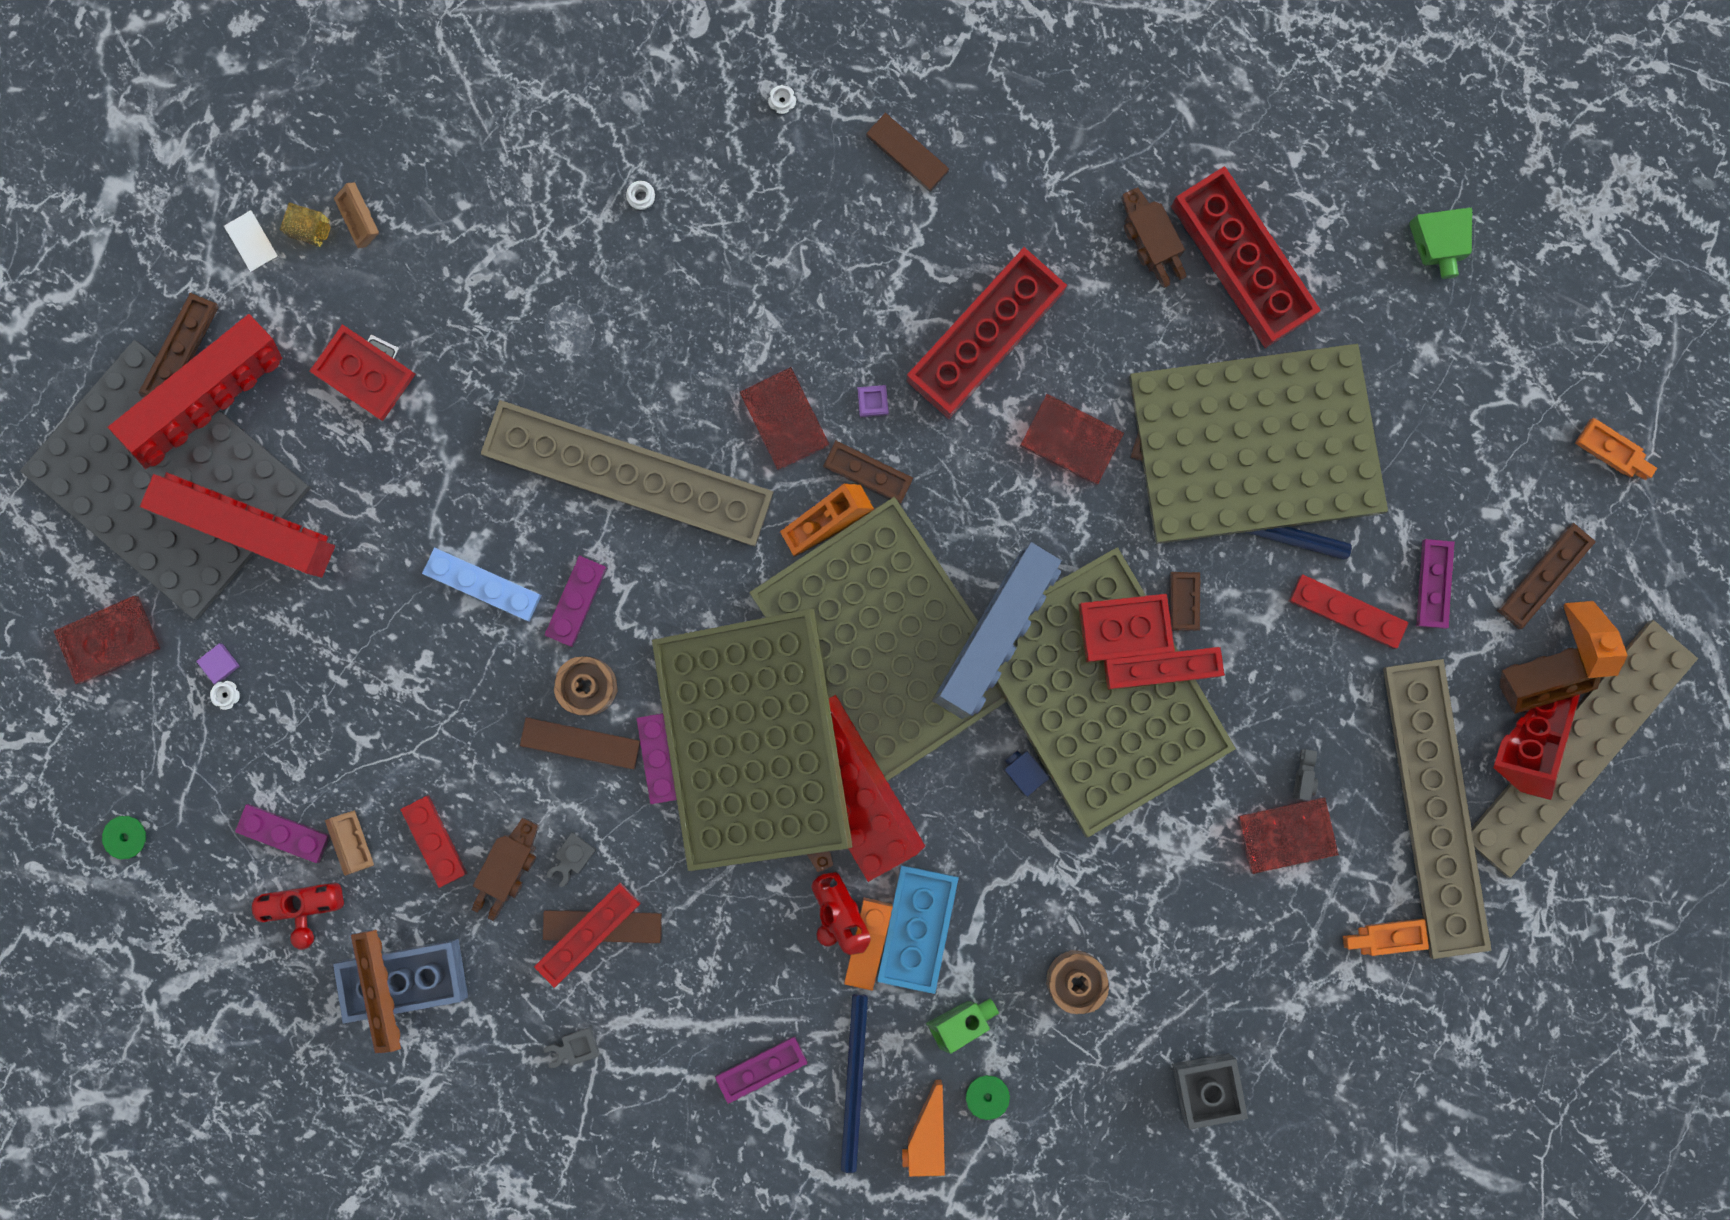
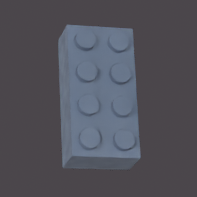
[333,939,468,1024]

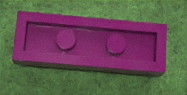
[1416,539,1455,629]
[545,555,607,647]
[636,713,677,804]
[235,804,330,863]
[715,1035,808,1104]

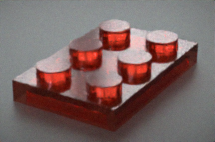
[739,367,829,470]
[1020,394,1124,485]
[53,595,161,684]
[1237,797,1339,874]

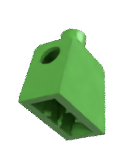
[1409,207,1472,279]
[926,998,999,1054]

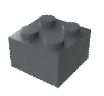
[1172,1053,1248,1130]

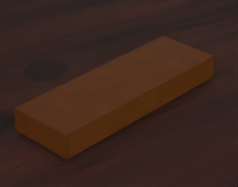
[866,112,949,192]
[823,440,913,505]

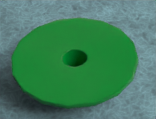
[102,816,146,859]
[966,1075,1010,1120]

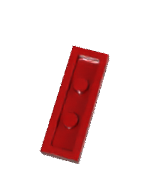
[400,796,468,888]

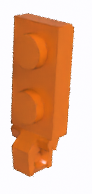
[1575,418,1657,480]
[1342,919,1429,956]

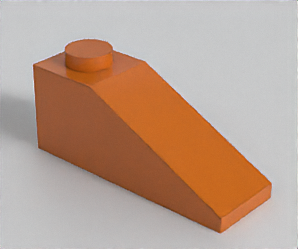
[780,483,874,556]
[1563,601,1628,678]
[844,897,893,991]
[902,1079,945,1177]

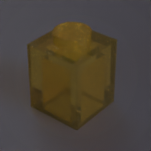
[280,202,330,247]

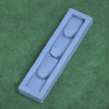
[422,547,542,622]

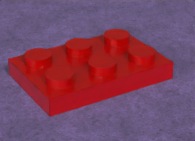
[309,324,416,421]
[1078,594,1175,663]

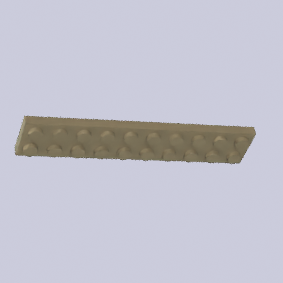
[481,400,774,547]
[1471,620,1698,878]
[1383,659,1492,959]

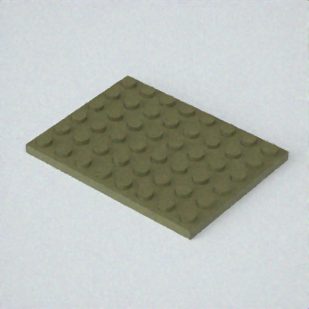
[1129,344,1388,544]
[749,496,1007,781]
[967,547,1236,838]
[652,609,853,871]

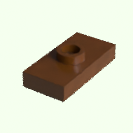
[1169,572,1200,631]

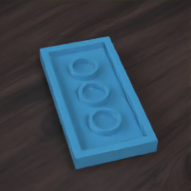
[877,865,959,994]

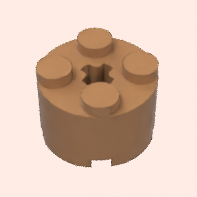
[554,657,618,716]
[1046,950,1109,1014]

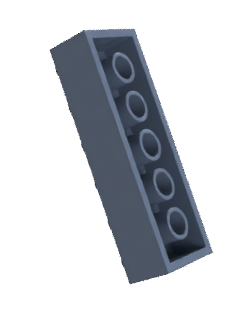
[932,542,1062,719]

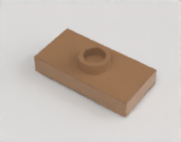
[334,182,379,248]
[325,810,374,876]

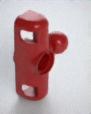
[811,872,871,955]
[252,883,344,950]

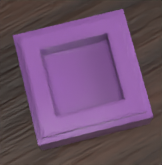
[857,385,889,418]
[196,643,240,684]

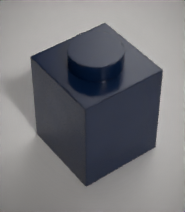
[1003,750,1049,797]

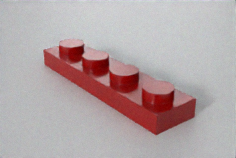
[1288,574,1409,649]
[1104,647,1225,690]
[534,882,641,988]

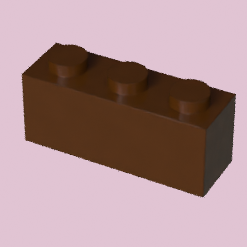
[1499,648,1601,714]

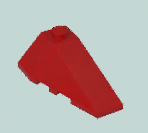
[1494,695,1580,800]

